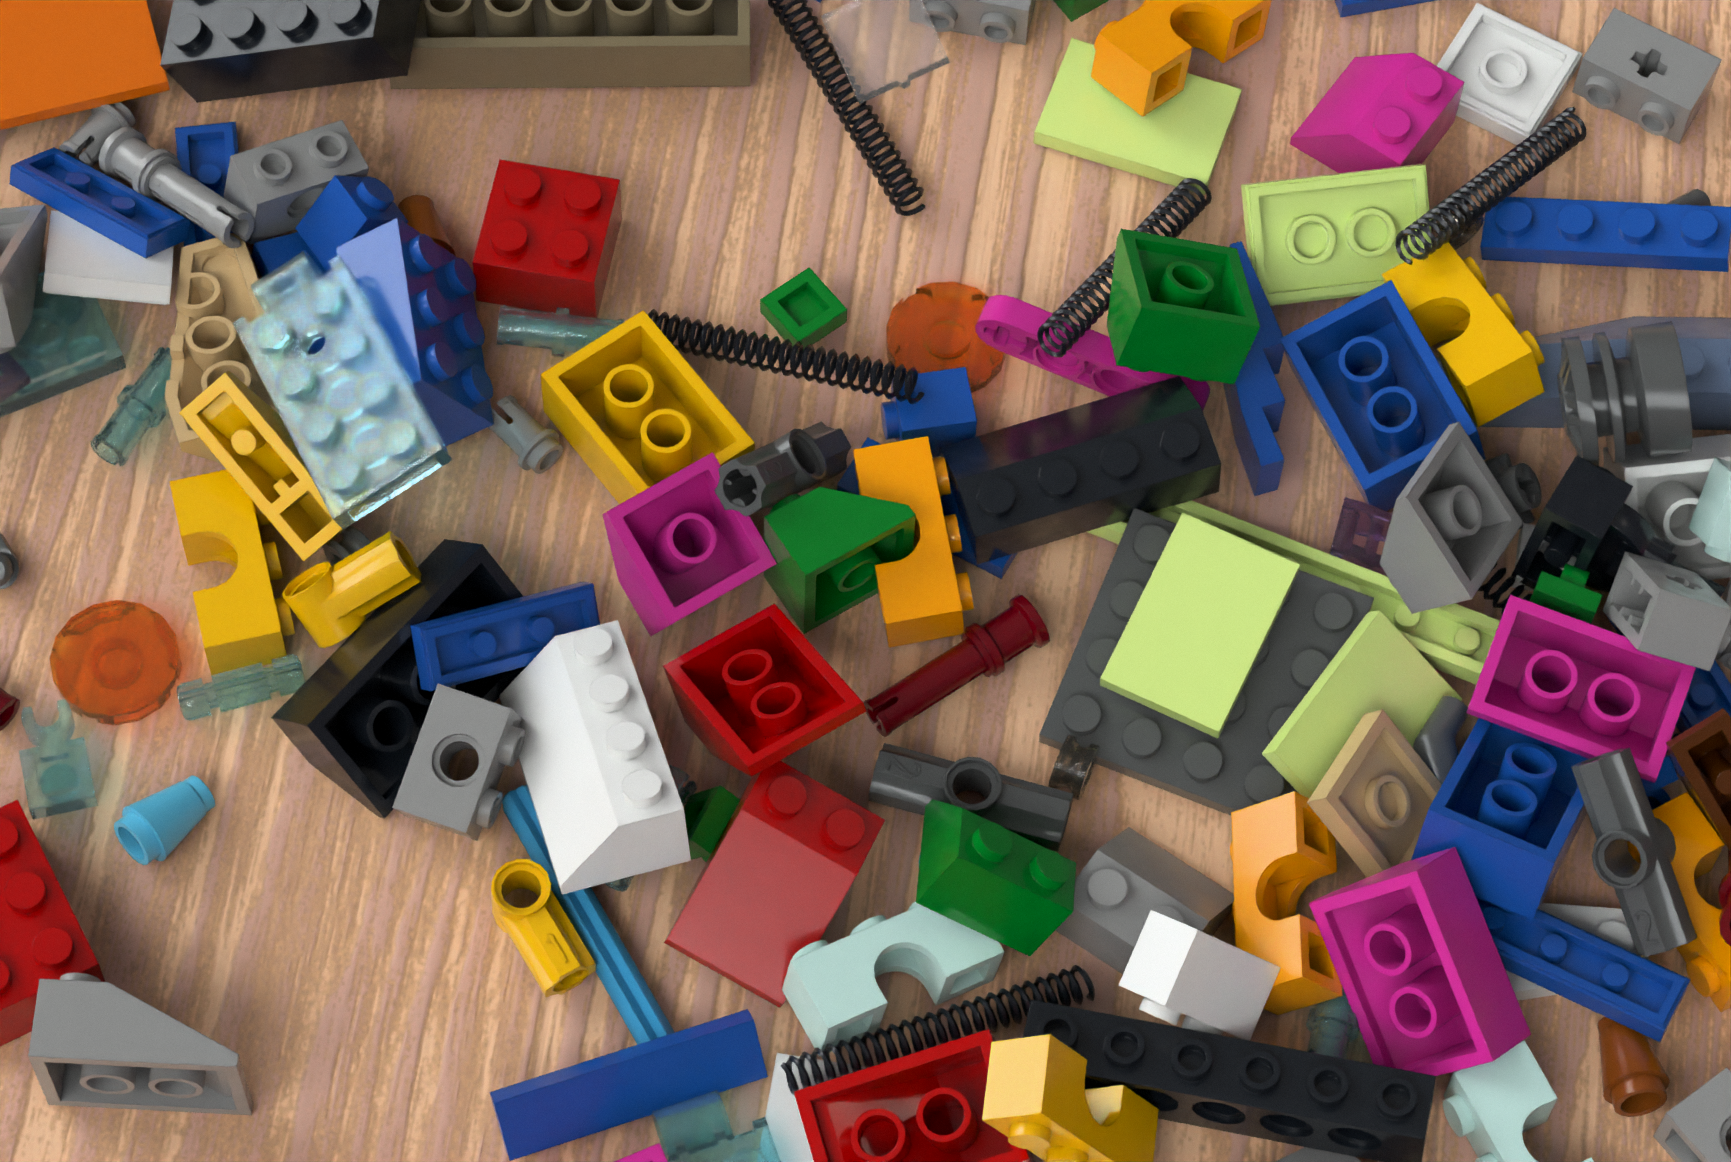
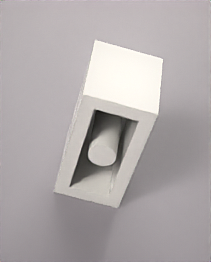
[1119,910,1281,1041]

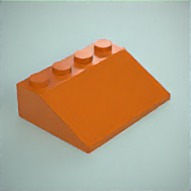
[0,0,170,130]

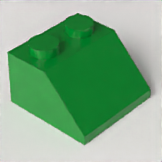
[1107,229,1260,384]
[764,487,916,634]
[916,799,1076,956]

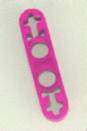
[975,295,1210,411]

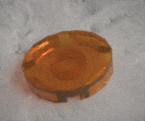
[885,281,1007,393]
[49,600,182,726]

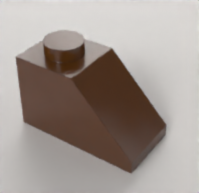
[1666,708,1731,851]

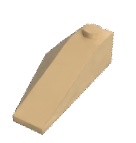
[164,233,311,463]

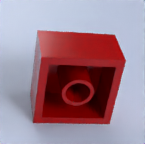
[472,159,622,321]

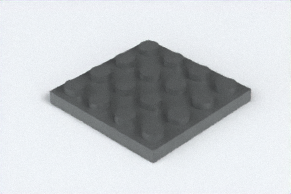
[1039,508,1374,816]

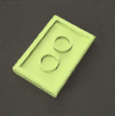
[1033,38,1242,195]
[1241,164,1432,306]
[1100,512,1300,738]
[1262,610,1462,798]

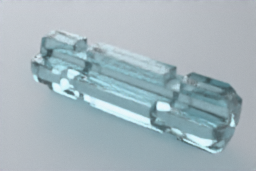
[177,654,305,721]

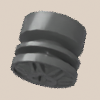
[1557,321,1693,466]

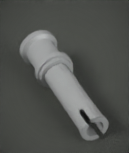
[98,127,255,248]

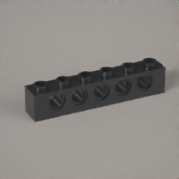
[1023,999,1436,1162]

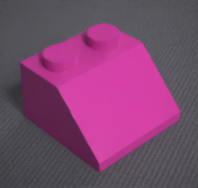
[1290,53,1465,173]
[602,452,777,637]

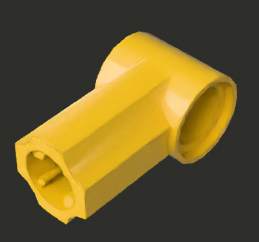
[282,531,421,648]
[491,859,596,998]

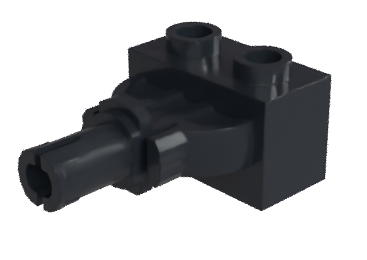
[1511,455,1726,597]

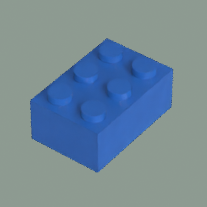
[336,218,494,453]
[1280,280,1486,517]
[1411,718,1588,921]

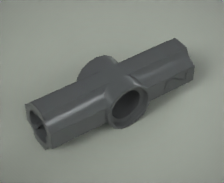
[714,422,851,517]
[868,743,1074,852]
[1571,748,1697,957]

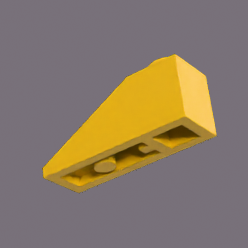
[179,371,370,562]

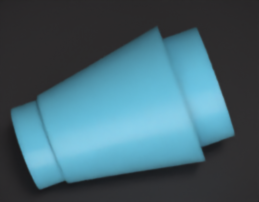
[114,775,215,865]

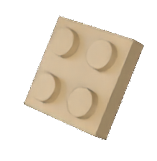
[1307,709,1442,877]

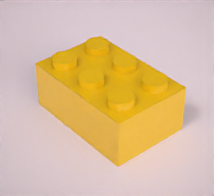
[540,310,755,504]

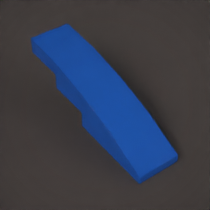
[1223,241,1285,496]

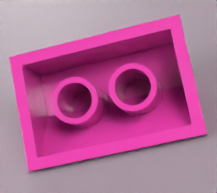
[1466,595,1696,783]
[1309,847,1531,1076]

